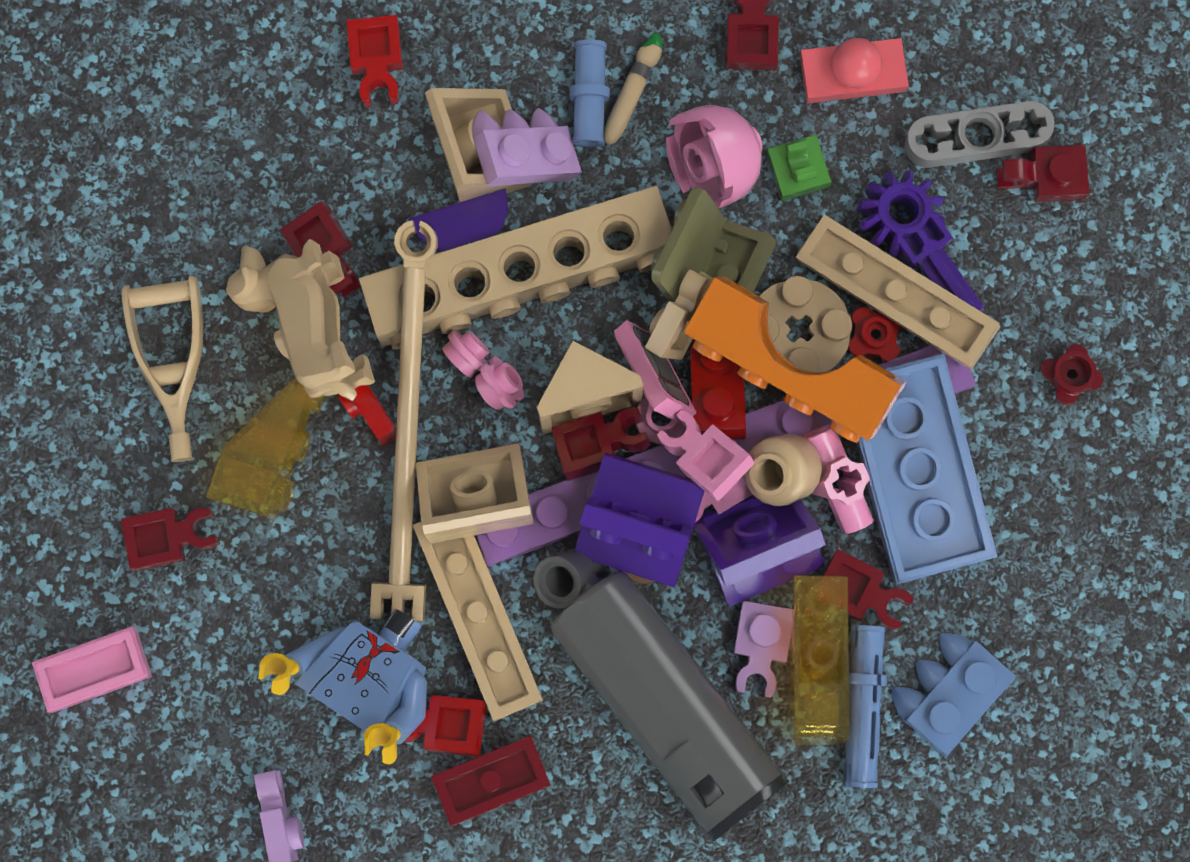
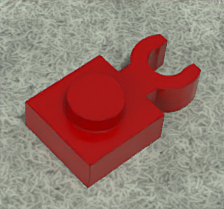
[346,15,403,108]
[404,695,487,757]

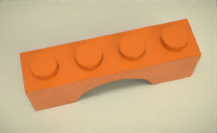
[684,276,907,443]

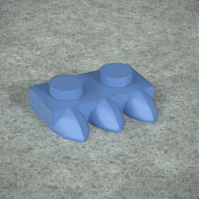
[892,633,1016,756]

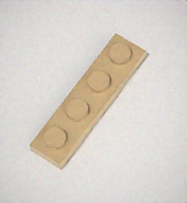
[796,215,1000,370]
[413,522,543,722]

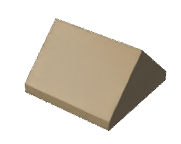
[425,88,534,202]
[537,341,643,435]
[416,443,534,544]

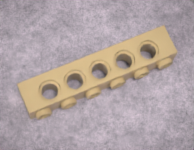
[359,185,672,349]

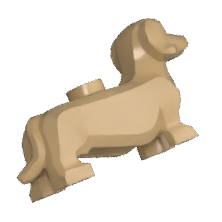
[226,239,375,401]

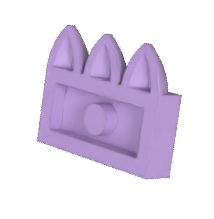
[472,108,582,186]

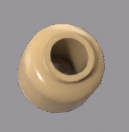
[744,433,822,506]

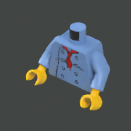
[258,609,427,764]

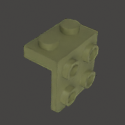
[651,187,776,302]

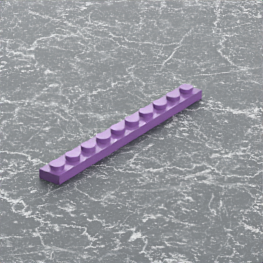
[476,346,976,567]

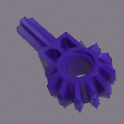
[856,170,984,312]

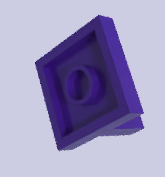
[575,452,705,588]
[693,494,826,607]

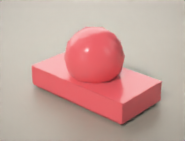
[800,37,909,104]

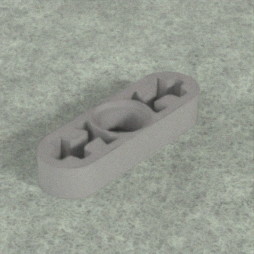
[904,101,1055,168]

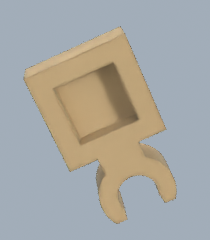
[645,269,714,360]

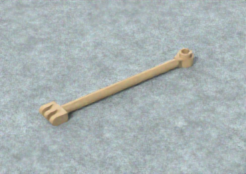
[370,220,438,622]

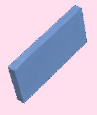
[856,354,997,584]

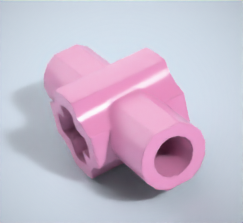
[803,424,874,534]

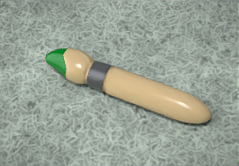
[604,33,662,145]

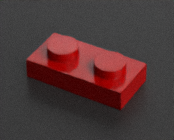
[690,340,746,439]

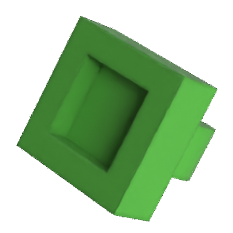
[766,135,831,201]

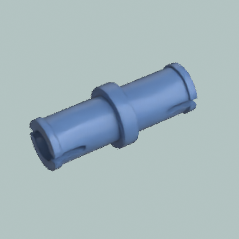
[570,39,610,147]

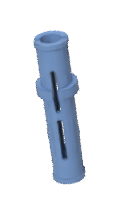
[843,625,887,788]

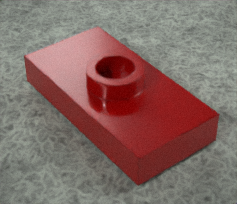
[336,358,396,447]

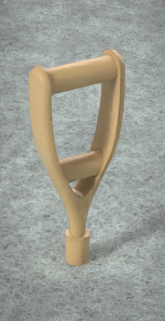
[121,276,203,462]

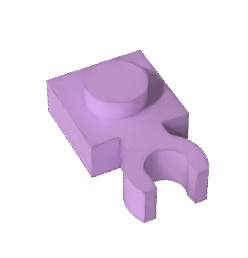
[733,601,795,698]
[254,770,304,862]

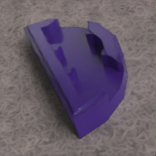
[408,188,509,252]

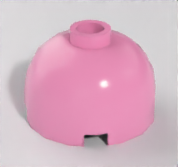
[666,105,762,209]

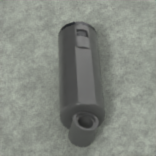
[533,547,790,842]

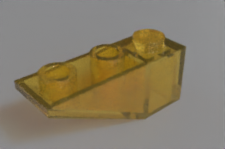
[206,377,325,522]
[789,576,849,746]

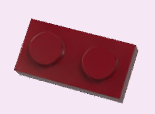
[431,735,551,827]

